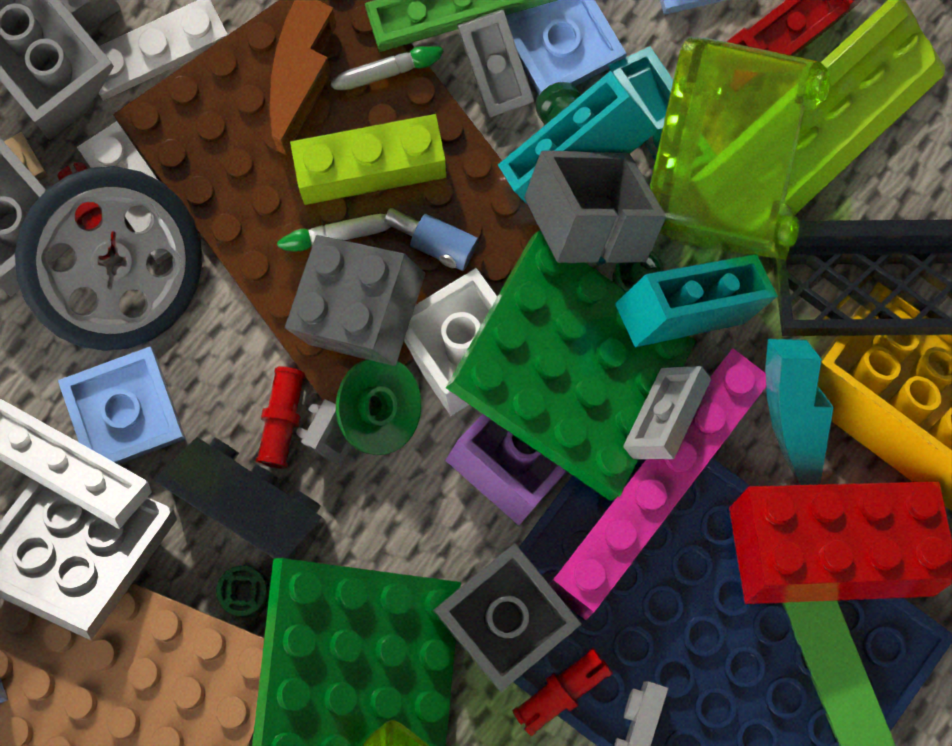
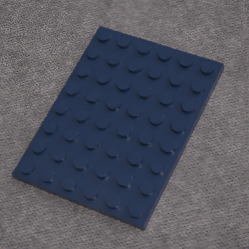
[453,458,952,746]

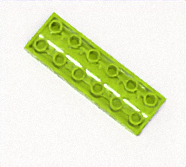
[692,0,945,254]

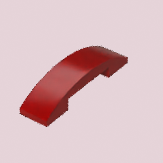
[707,0,862,95]

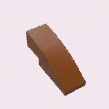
[270,0,337,155]

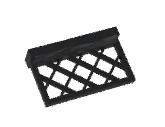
[768,219,952,336]

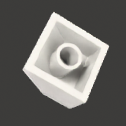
[404,268,497,416]

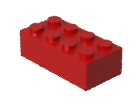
[729,482,952,604]

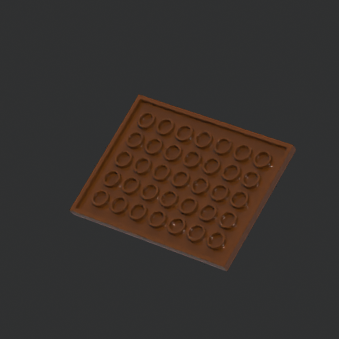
[113,0,540,404]

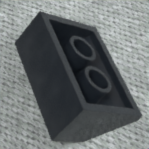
[154,437,326,561]

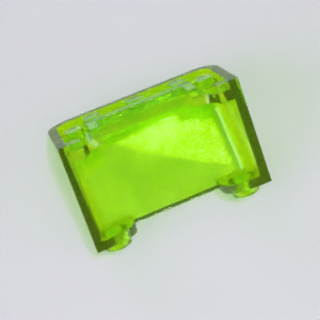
[650,37,830,259]

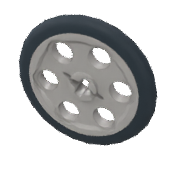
[15,166,202,351]

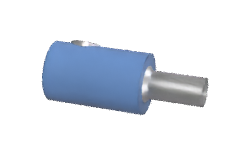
[384,208,479,271]

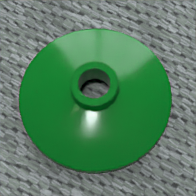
[336,359,421,455]

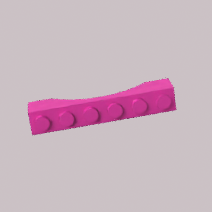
[549,348,766,620]

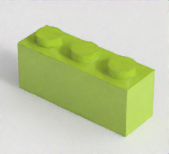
[290,114,446,205]

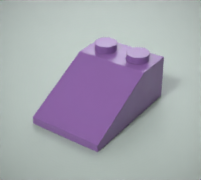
[445,414,567,525]

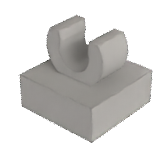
[296,399,352,466]

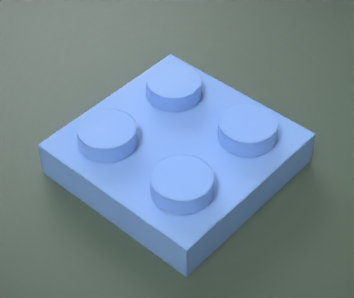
[506,0,627,95]
[58,346,186,464]

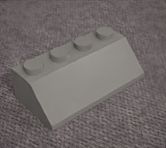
[0,0,114,140]

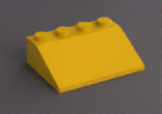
[817,282,952,511]

